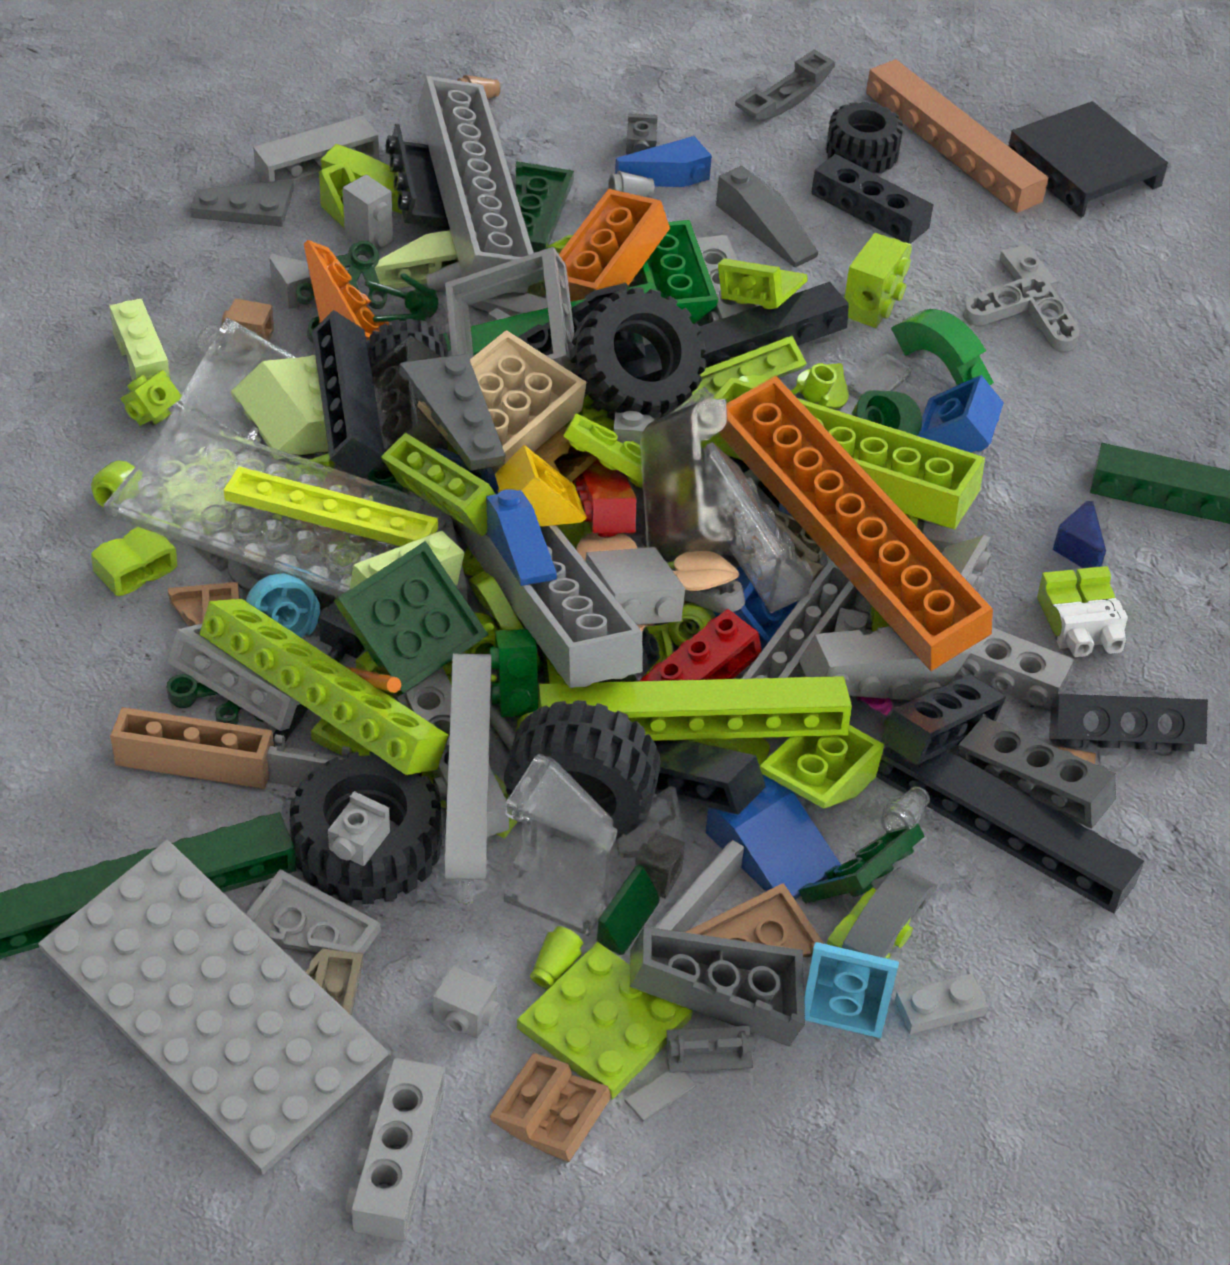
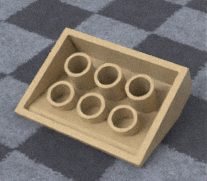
[418,330,587,473]

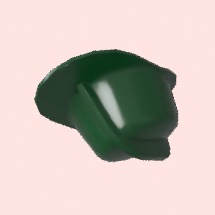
[852,390,922,436]

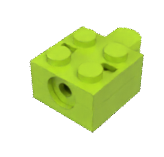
[844,233,912,329]

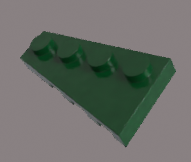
[516,161,574,252]

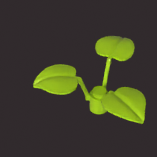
[738,363,849,409]

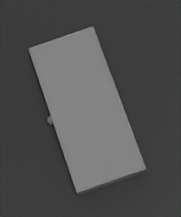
[625,1070,696,1122]

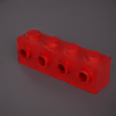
[572,460,636,538]
[640,609,762,681]

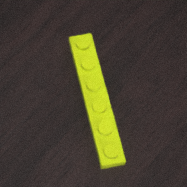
[223,466,438,546]

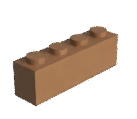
[110,707,274,789]

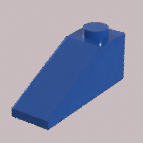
[615,136,712,187]
[486,489,557,586]

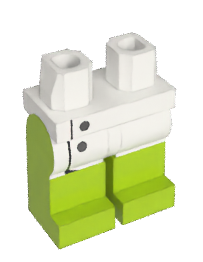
[1037,566,1128,657]

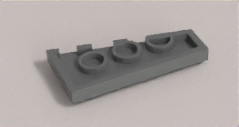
[399,354,506,470]

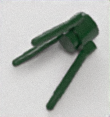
[365,273,439,322]

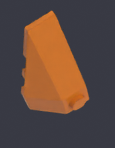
[303,240,389,342]

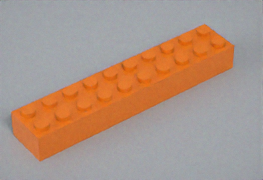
[718,376,993,671]

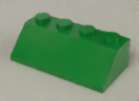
[634,220,718,325]

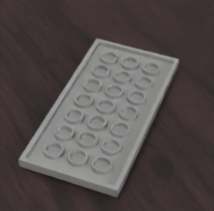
[38,839,391,1175]

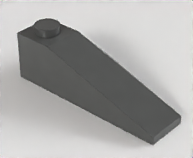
[716,165,818,268]

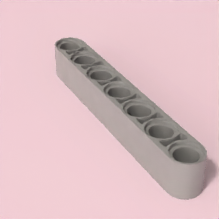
[445,654,491,879]

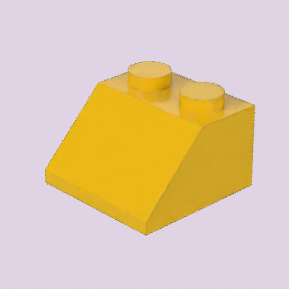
[495,445,587,527]

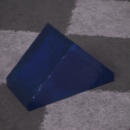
[1052,501,1106,568]

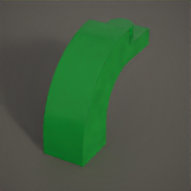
[891,309,994,385]

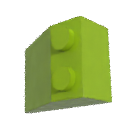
[760,725,884,809]

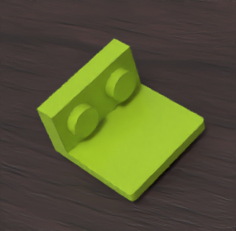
[718,258,808,309]

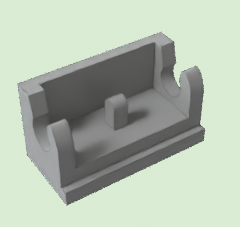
[267,735,352,786]

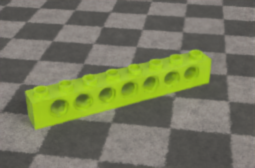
[199,599,449,775]

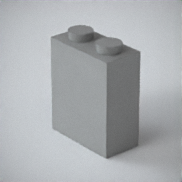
[585,547,685,625]

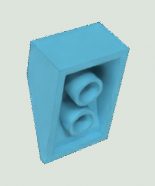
[804,942,899,1038]

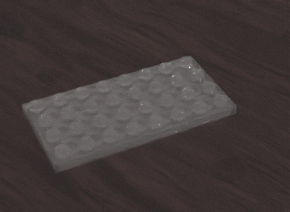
[104,416,425,597]

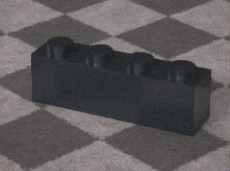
[654,740,766,815]

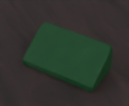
[597,864,660,955]

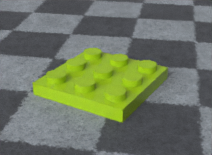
[517,942,692,1100]

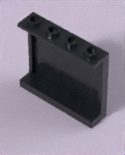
[1008,101,1168,218]
[385,124,450,229]

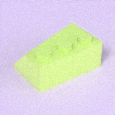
[231,355,329,457]

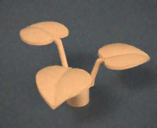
[576,533,739,631]

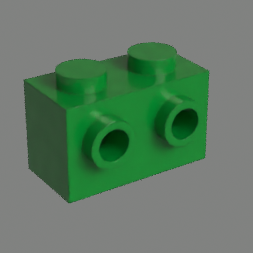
[489,629,538,717]

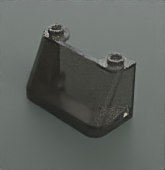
[640,399,736,562]

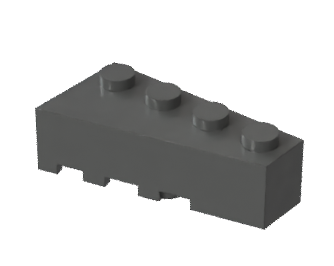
[630,926,805,1046]

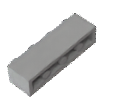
[253,115,379,184]

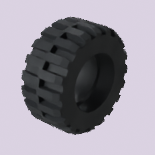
[570,287,706,421]
[504,700,661,842]
[289,752,442,905]

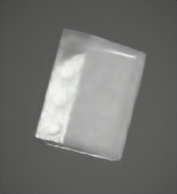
[699,442,813,613]

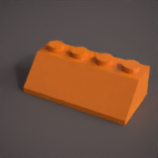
[559,189,670,302]

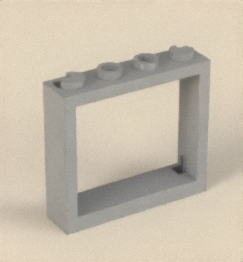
[443,247,576,372]

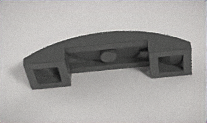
[735,49,835,119]
[841,867,938,958]

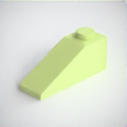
[375,230,458,289]

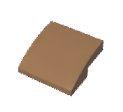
[490,1053,611,1162]

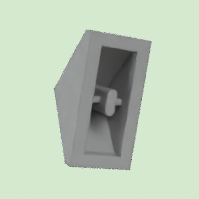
[269,254,315,308]

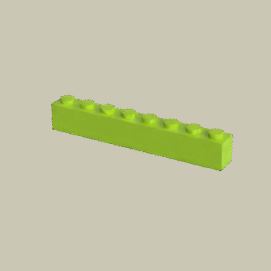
[538,676,852,741]

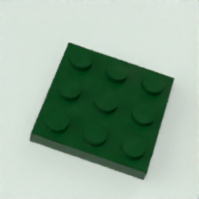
[334,541,489,696]

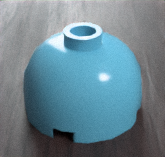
[246,573,320,638]

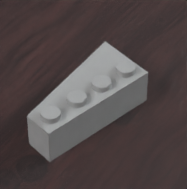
[799,627,971,700]

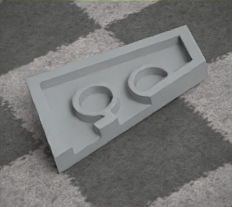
[246,869,381,954]

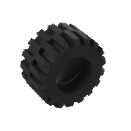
[826,102,903,173]
[367,319,448,404]

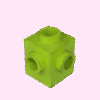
[120,370,182,426]

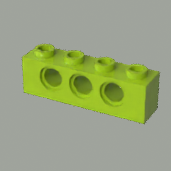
[381,433,496,537]

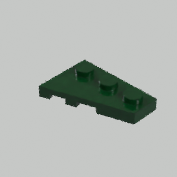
[798,823,925,904]

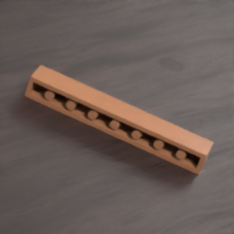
[866,59,1048,213]

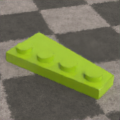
[563,413,699,510]

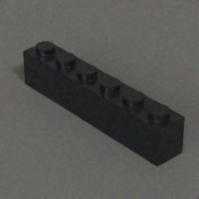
[312,310,385,479]

